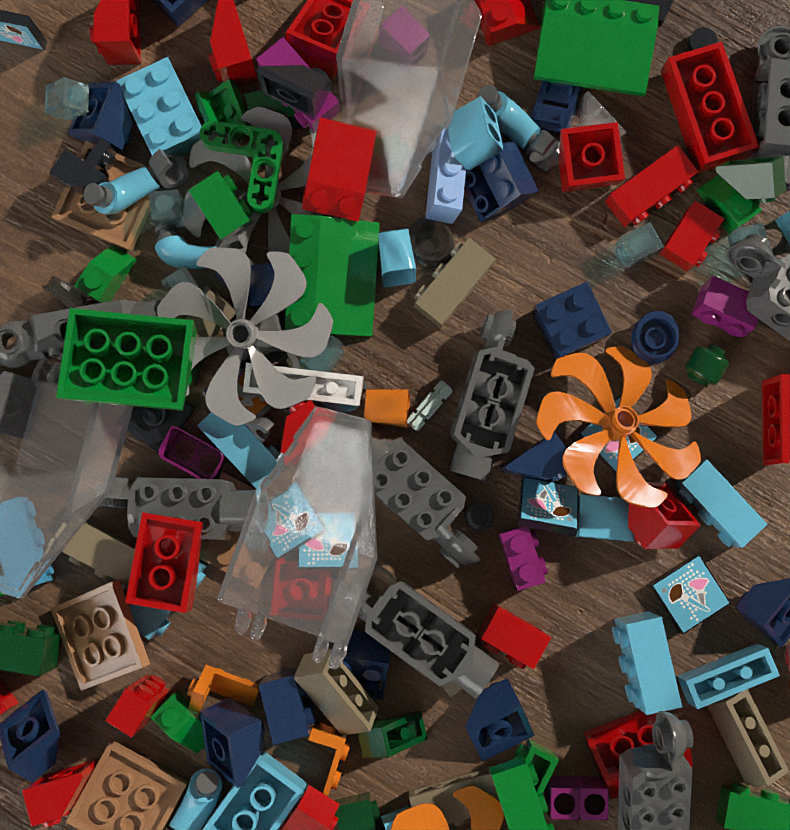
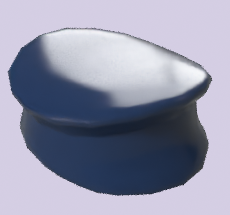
[631,311,679,364]

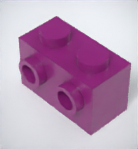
[691,275,758,338]
[497,526,548,591]

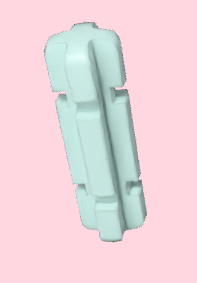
[406,381,452,431]

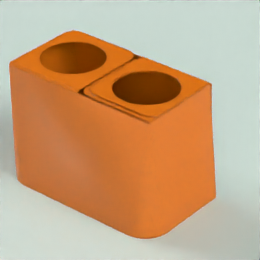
[364,389,410,428]

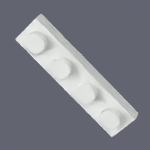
[243,363,364,406]

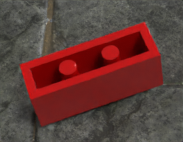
[605,145,699,228]
[105,675,170,738]

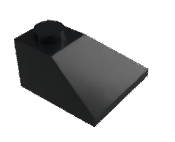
[257,65,331,119]

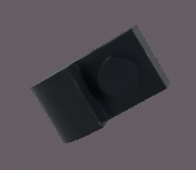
[49,138,117,195]

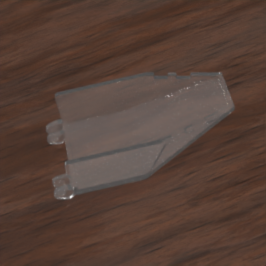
[336,0,481,198]
[0,360,133,599]
[217,406,377,669]

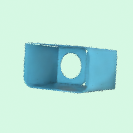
[446,96,503,170]
[378,229,416,288]
[573,495,636,541]

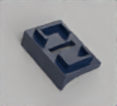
[531,81,583,135]

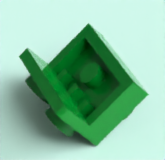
[195,79,253,142]

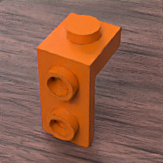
[187,665,260,713]
[308,721,350,796]

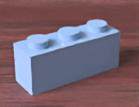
[425,126,466,224]

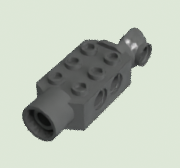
[747,26,790,193]
[726,234,790,341]
[0,299,162,368]
[449,309,535,483]
[341,423,481,569]
[88,477,265,541]
[332,580,500,699]
[617,711,693,830]

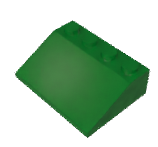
[533,0,659,97]
[285,214,380,336]
[56,308,197,411]

